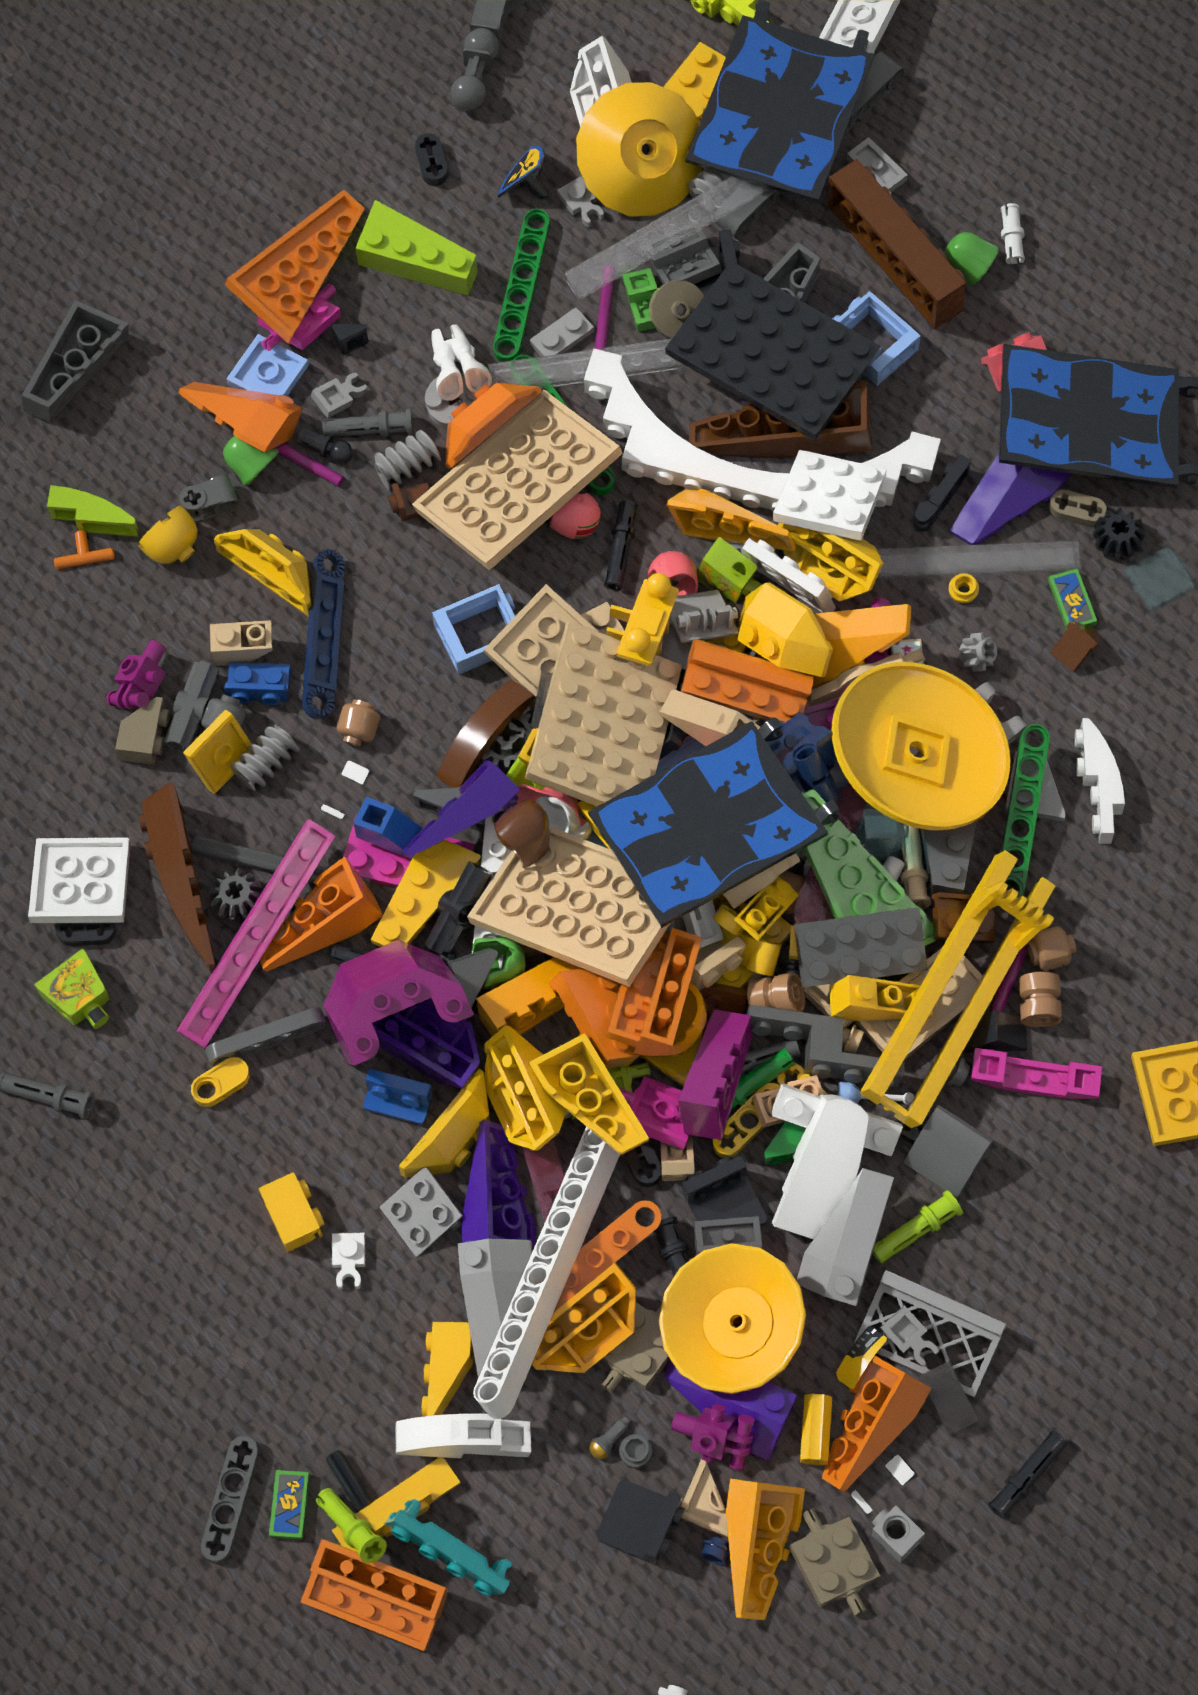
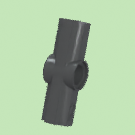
[164,661,220,754]

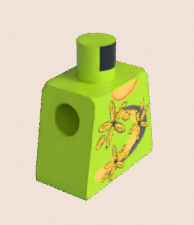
[697,537,762,603]
[34,948,110,1029]

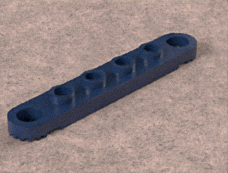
[302,549,345,720]

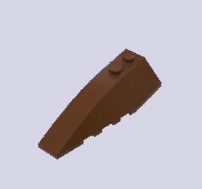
[689,381,872,458]
[138,782,216,974]

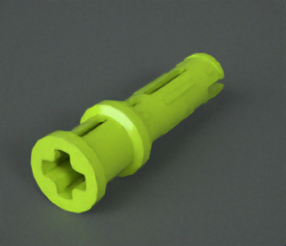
[872,1190,963,1264]
[316,1488,387,1563]

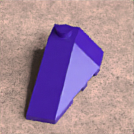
[949,454,1071,547]
[402,760,520,857]
[462,1119,536,1252]
[663,1361,797,1462]

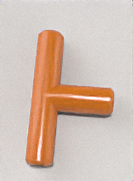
[54,530,115,570]

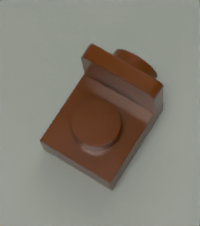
[388,482,429,521]

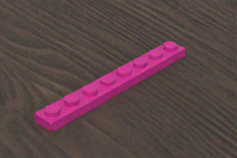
[176,819,335,1048]

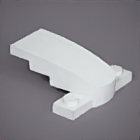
[771,1084,903,1239]

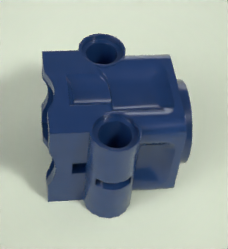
[767,712,849,803]

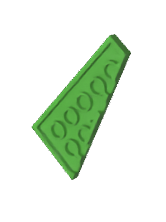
[802,789,936,946]

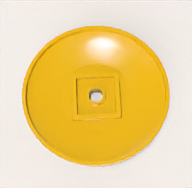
[832,662,1010,830]

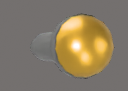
[589,1416,631,1459]

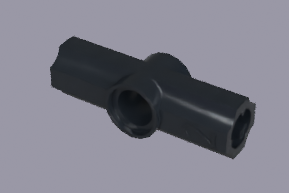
[424,861,492,957]

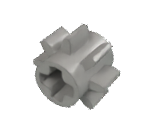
[959,632,997,672]

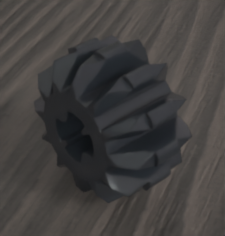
[1093,507,1145,561]

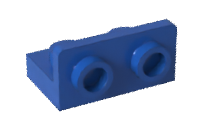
[224,662,291,705]
[363,1068,433,1125]

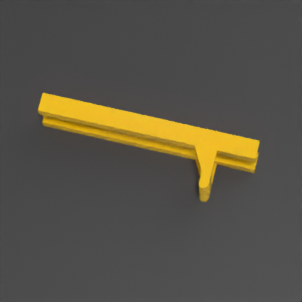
[860,850,1055,1128]

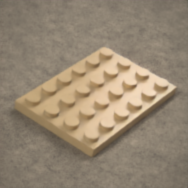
[412,390,623,570]
[525,621,682,806]
[467,827,670,987]

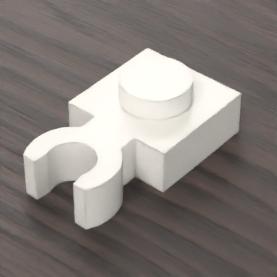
[332,1233,365,1290]

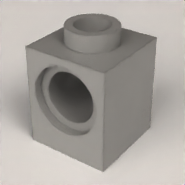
[871,1506,925,1563]

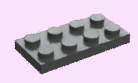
[794,907,928,987]

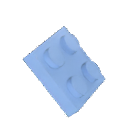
[226,334,309,396]

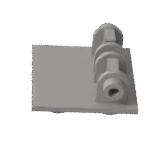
[670,590,739,643]
[380,1167,463,1257]

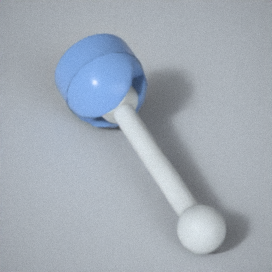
[837,1082,915,1105]

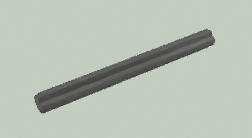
[191,836,371,889]

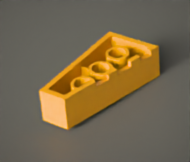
[476,957,582,1036]

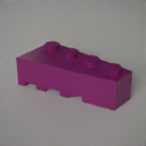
[678,1009,753,1140]

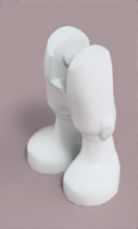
[431,324,492,401]

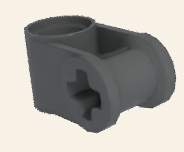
[179,475,240,522]

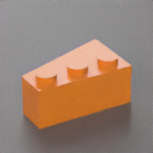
[549,968,640,1069]

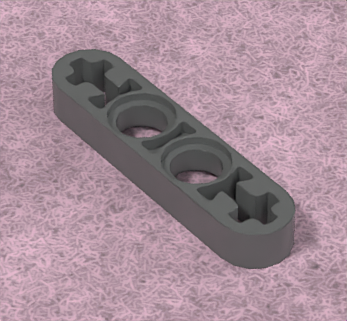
[205,1008,327,1066]
[201,1436,259,1564]

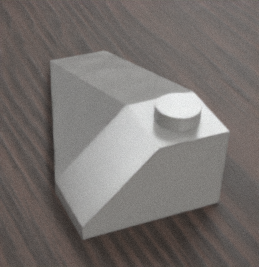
[796,1168,894,1306]
[458,1239,532,1378]

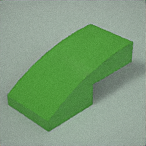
[622,268,658,332]

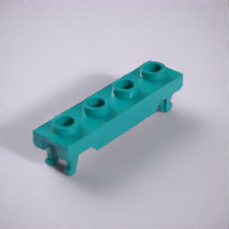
[384,1499,512,1597]

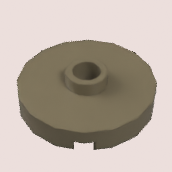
[649,280,704,339]

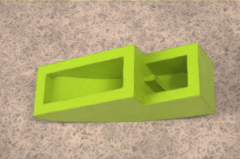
[47,485,139,537]

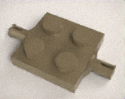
[601,1302,670,1393]
[789,1508,880,1617]

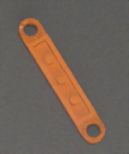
[553,1201,661,1313]

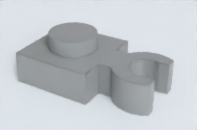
[557,176,604,228]
[311,373,367,419]
[880,1305,939,1366]

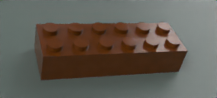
[828,159,966,330]

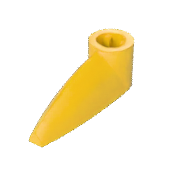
[718,926,782,976]

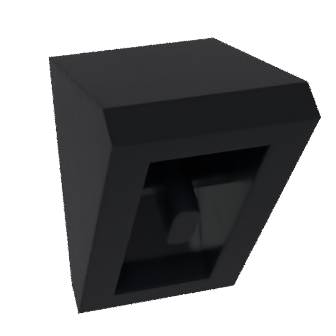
[963,1010,1027,1053]

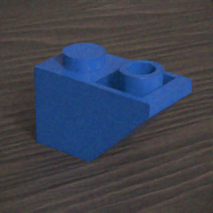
[353,797,423,859]

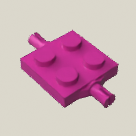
[257,283,341,351]
[618,1076,691,1150]

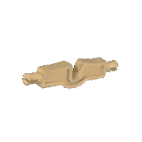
[805,648,925,708]

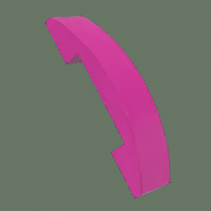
[971,1048,1102,1099]

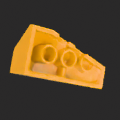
[667,489,796,552]
[812,604,911,689]
[726,1479,805,1620]

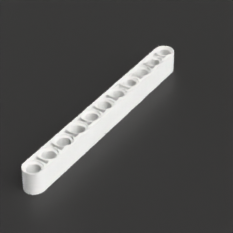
[473,1126,620,1419]

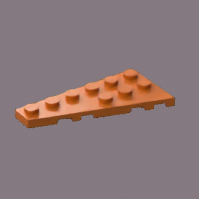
[225,190,365,344]

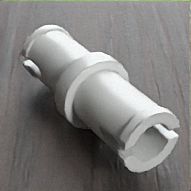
[1001,203,1025,264]

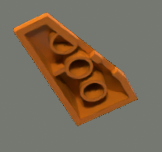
[178,382,302,452]
[259,857,383,972]
[822,1356,932,1492]

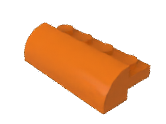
[681,639,813,724]
[606,928,702,1056]
[301,1539,448,1651]

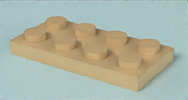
[854,948,983,1060]

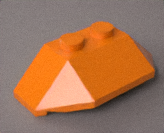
[444,383,543,469]

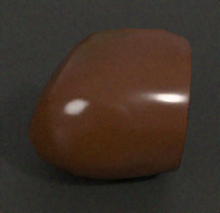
[494,800,550,869]

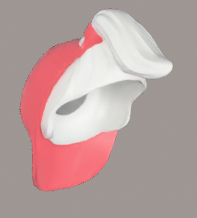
[516,784,592,840]

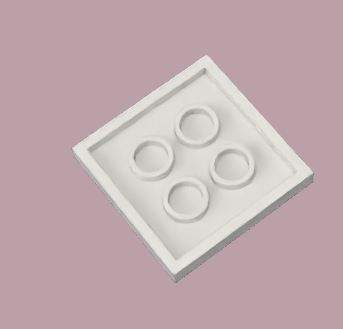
[773,450,887,541]
[742,538,836,613]
[28,838,131,923]

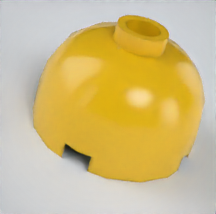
[138,505,198,564]

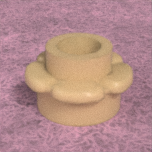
[842,1025,864,1054]

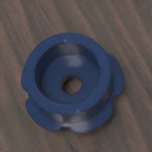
[701,1537,730,1566]

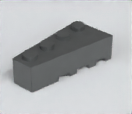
[763,242,821,303]

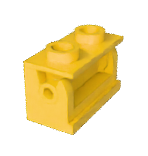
[259,1172,325,1253]

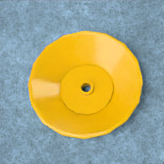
[576,82,702,217]
[659,1243,806,1394]

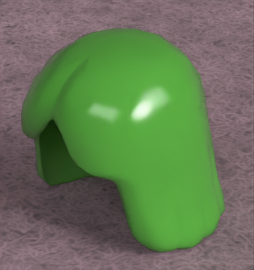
[945,232,999,285]
[223,436,279,486]
[472,937,526,989]

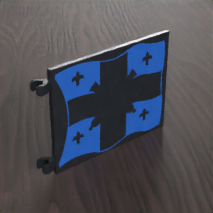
[685,0,874,203]
[999,344,1198,488]
[588,718,840,928]

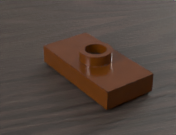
[699,982,747,1015]

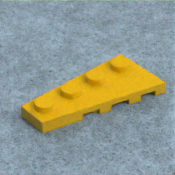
[371,840,482,947]

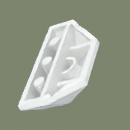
[570,36,632,127]

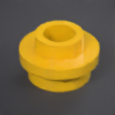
[948,573,979,603]

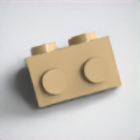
[690,936,746,991]

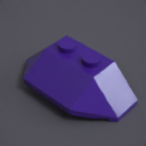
[372,999,480,1089]

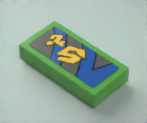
[1048,568,1097,630]
[269,1470,310,1540]

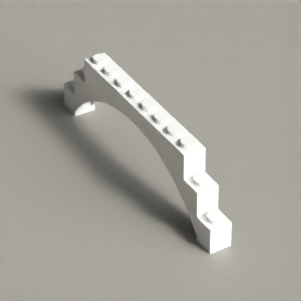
[584,348,941,512]

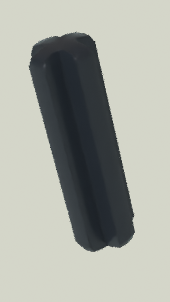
[326,1450,372,1512]

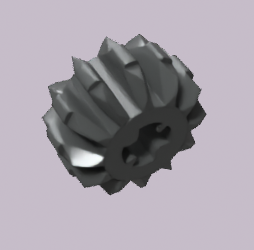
[209,868,262,923]

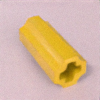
[800,1393,832,1465]

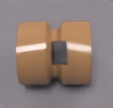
[747,972,805,1012]
[1019,972,1062,1027]

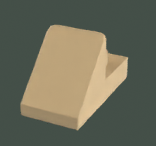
[660,1135,694,1181]

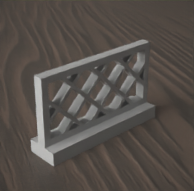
[854,1270,1006,1398]

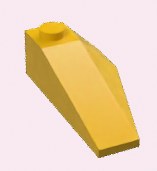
[529,1033,649,1155]

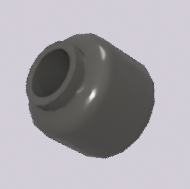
[202,694,246,729]

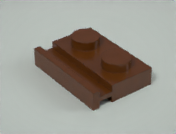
[932,892,996,943]

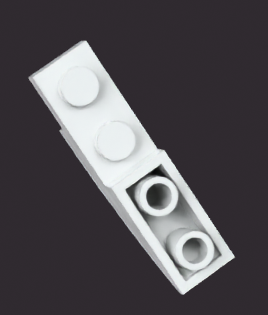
[1075,718,1125,844]
[396,1414,531,1458]

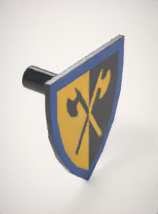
[497,146,550,199]

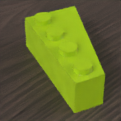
[356,200,478,296]

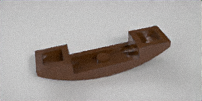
[437,679,535,788]

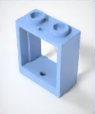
[833,291,920,386]
[432,584,515,675]

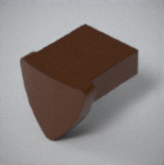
[1050,621,1100,672]

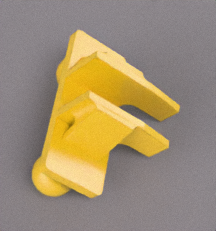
[606,573,679,666]

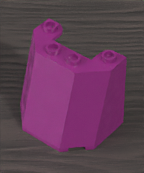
[323,940,474,1066]

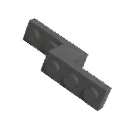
[746,1005,905,1088]

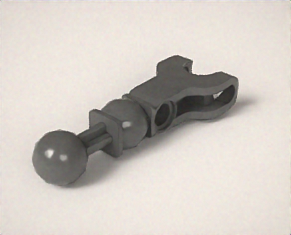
[450,0,525,111]

